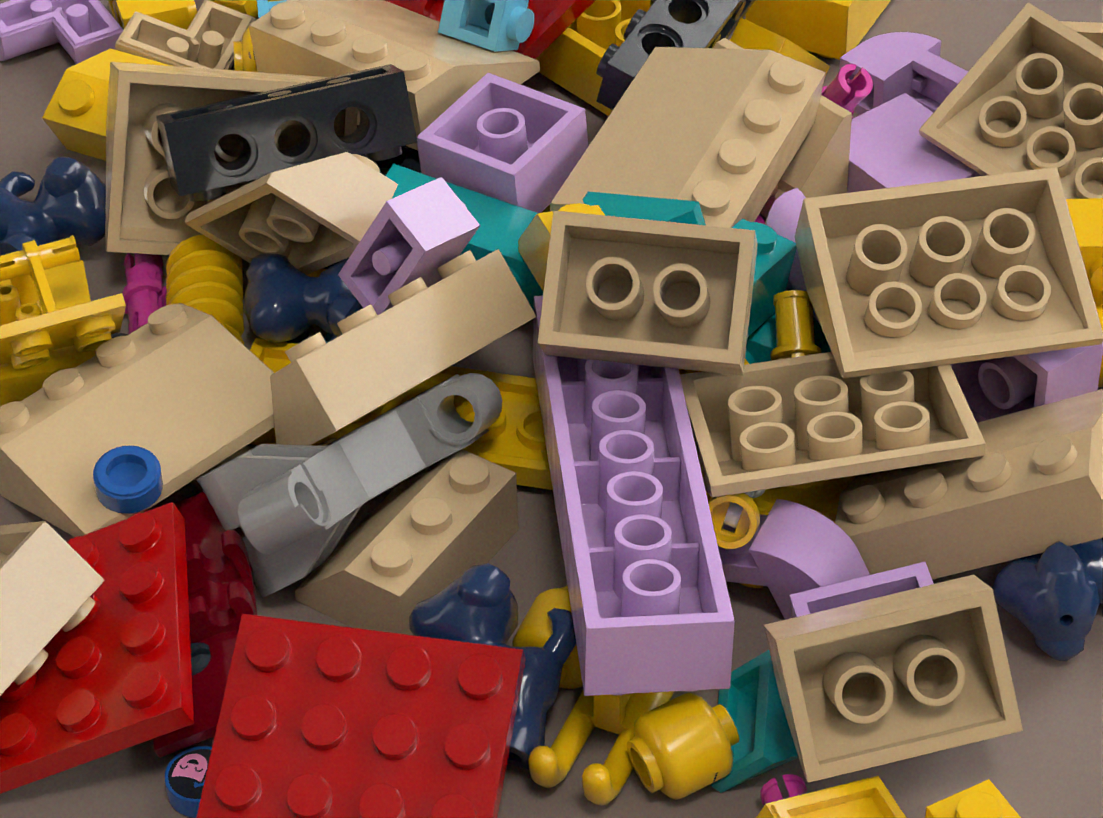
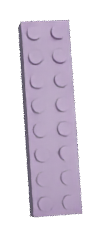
[533,296,735,696]

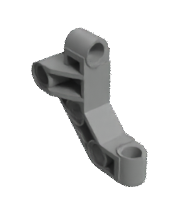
[197,373,502,597]

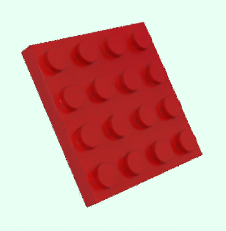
[0,502,194,794]
[196,614,526,818]

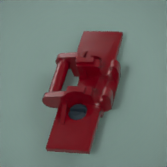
[153,491,257,758]

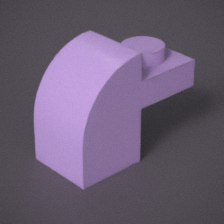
[839,32,968,115]
[718,499,870,620]

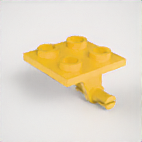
[0,236,126,369]

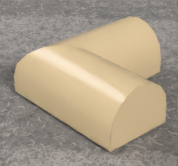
[115,0,256,70]

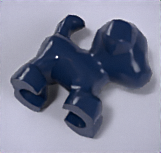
[0,156,106,256]
[244,253,363,344]
[992,538,1103,661]
[409,563,576,769]

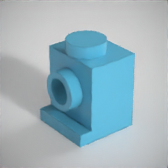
[438,0,534,52]

